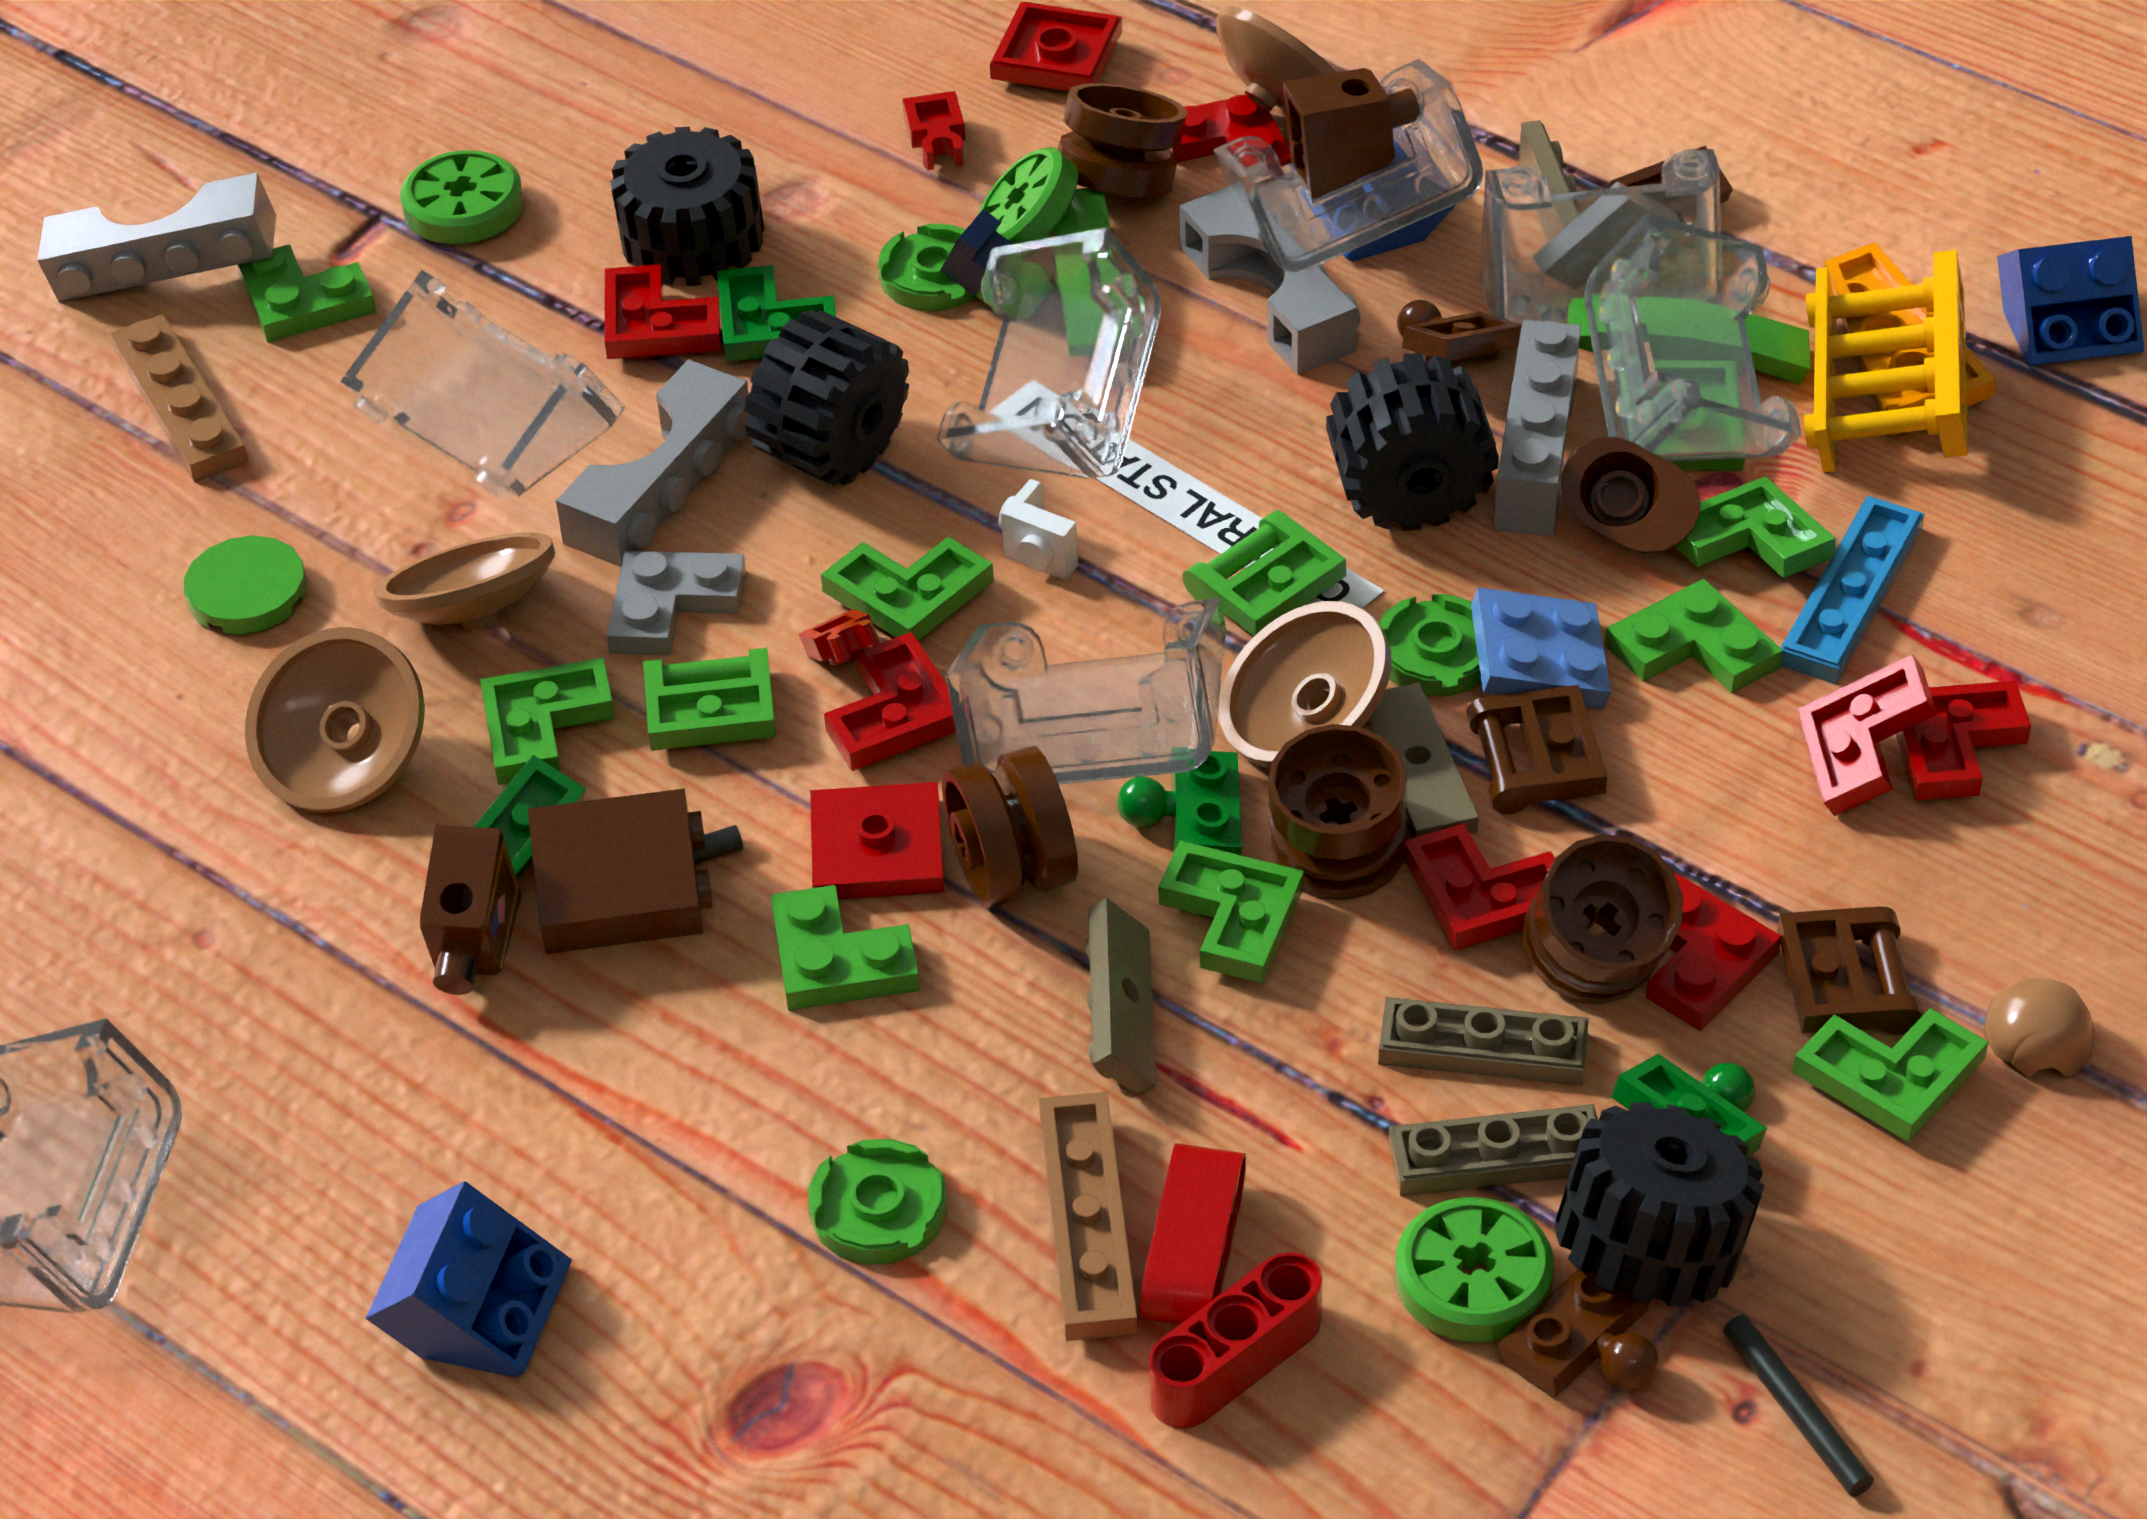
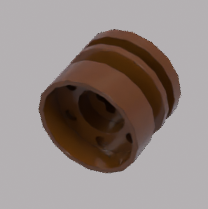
[1268,724,1407,900]
[1523,834,1683,1004]

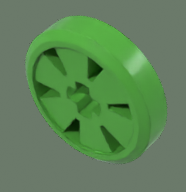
[978,147,1078,254]
[400,150,524,244]
[1395,1197,1554,1342]

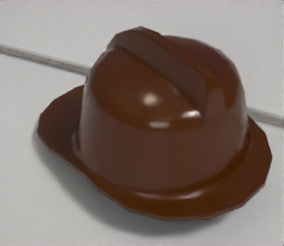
[1561,437,1700,553]

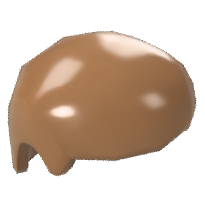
[1984,977,2094,1078]

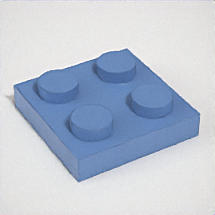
[1471,587,1611,709]

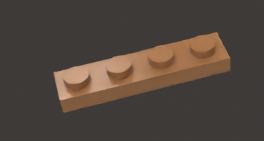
[109,314,249,482]
[1039,1092,1138,1341]

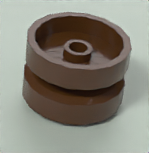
[1058,83,1187,198]
[942,746,1078,908]

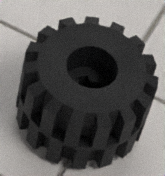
[610,126,765,286]
[744,310,909,486]
[1326,353,1499,531]
[1555,1102,1764,1307]

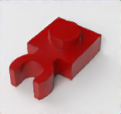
[902,91,966,170]
[798,609,880,665]

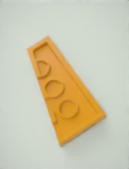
[1824,242,1996,437]

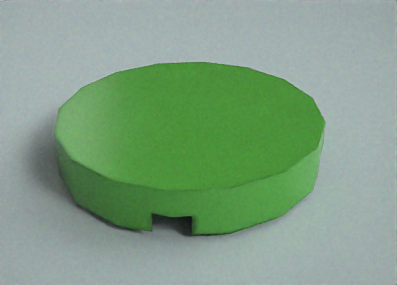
[878,224,976,311]
[184,535,307,635]
[1378,594,1482,696]
[808,1139,947,1265]

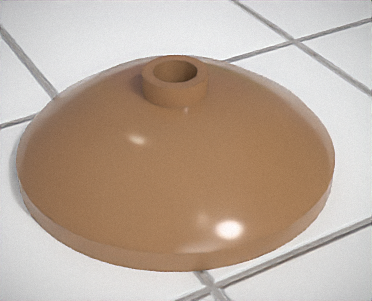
[1216,6,1337,111]
[374,533,556,629]
[1219,601,1392,768]
[245,627,425,813]

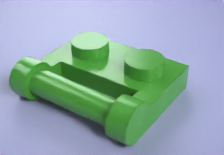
[1182,510,1346,636]
[643,648,776,751]

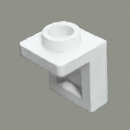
[998,479,1078,581]

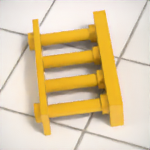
[1804,249,1968,473]

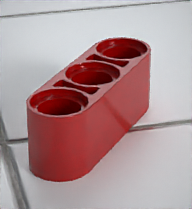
[1140,1143,1246,1325]
[1149,1252,1322,1429]

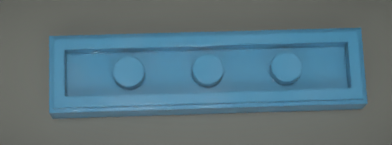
[1781,496,1925,685]

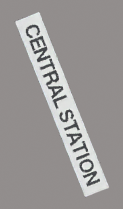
[990,382,1384,609]

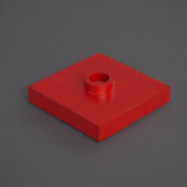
[990,1,1122,91]
[810,782,944,899]

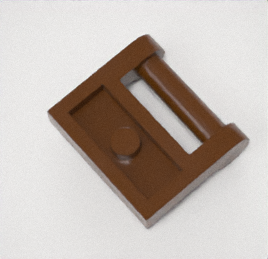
[1466,685,1607,814]
[1777,906,1923,1035]

